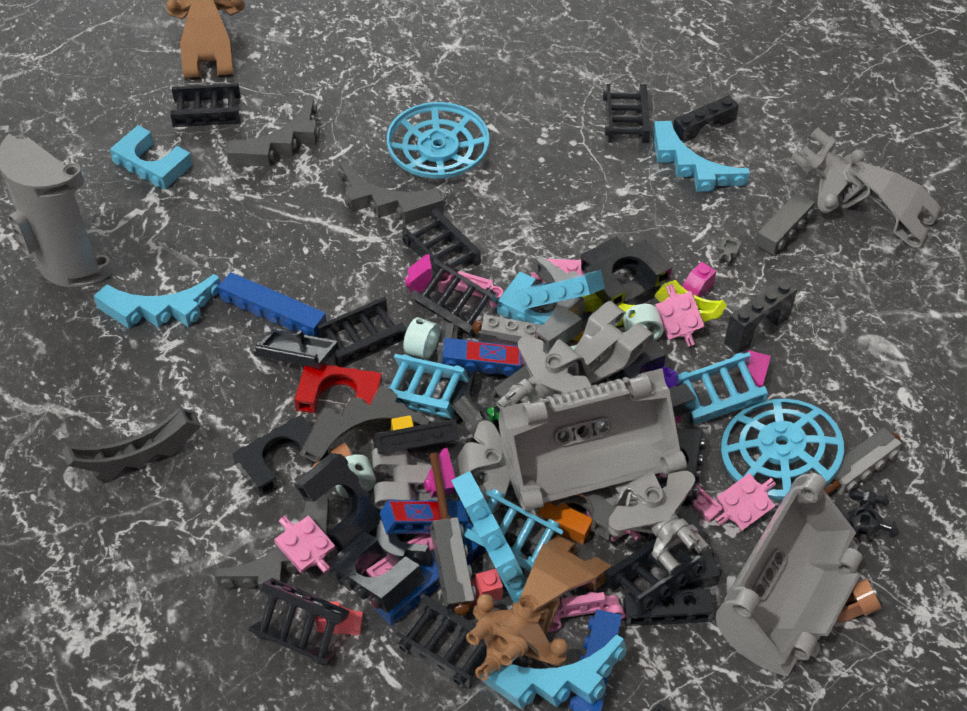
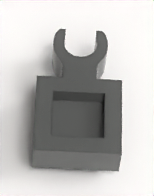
[718,236,742,266]

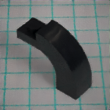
[377,519,434,566]

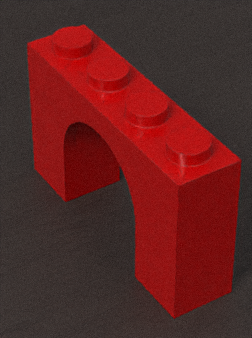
[294,365,383,414]

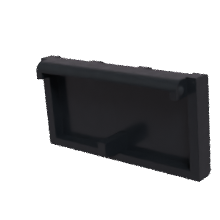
[253,329,339,369]

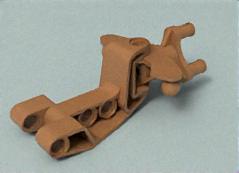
[166,0,245,79]
[466,535,613,681]

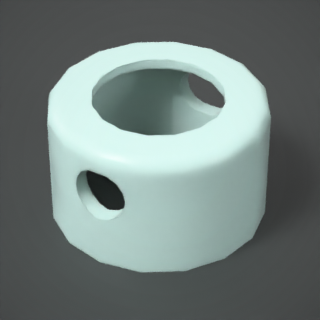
[623,304,664,342]
[404,317,440,360]
[335,455,376,498]

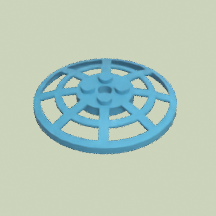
[387,102,489,178]
[721,399,844,500]

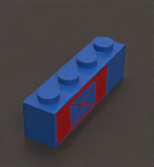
[441,338,521,376]
[380,500,469,534]

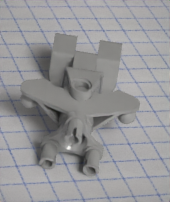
[790,127,941,248]
[496,301,654,409]
[372,420,512,513]
[592,421,710,574]

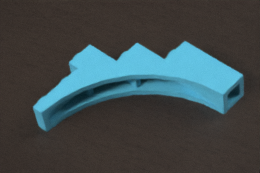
[653,121,750,192]
[94,274,220,329]
[451,471,527,603]
[481,635,627,710]

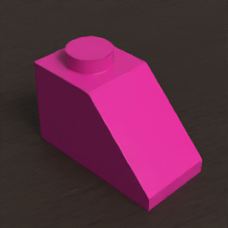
[405,255,432,295]
[682,262,717,298]
[741,350,771,388]
[424,448,456,498]

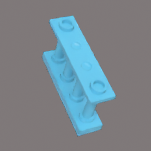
[676,352,768,425]
[389,354,469,419]
[464,489,563,572]

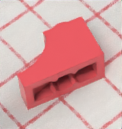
[470,569,503,608]
[315,601,363,635]

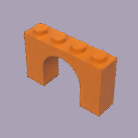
[537,502,592,545]

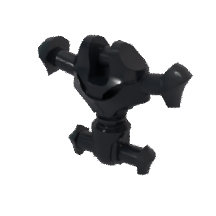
[843,488,899,540]

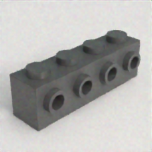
[755,192,815,255]

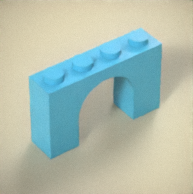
[110,125,193,190]
[516,270,605,310]
[497,272,585,325]

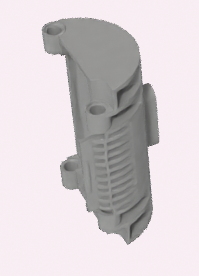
[0,134,113,287]
[499,369,687,511]
[716,473,863,677]

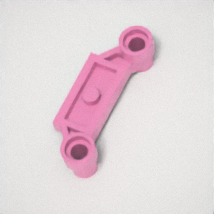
[437,271,503,308]
[548,592,625,632]

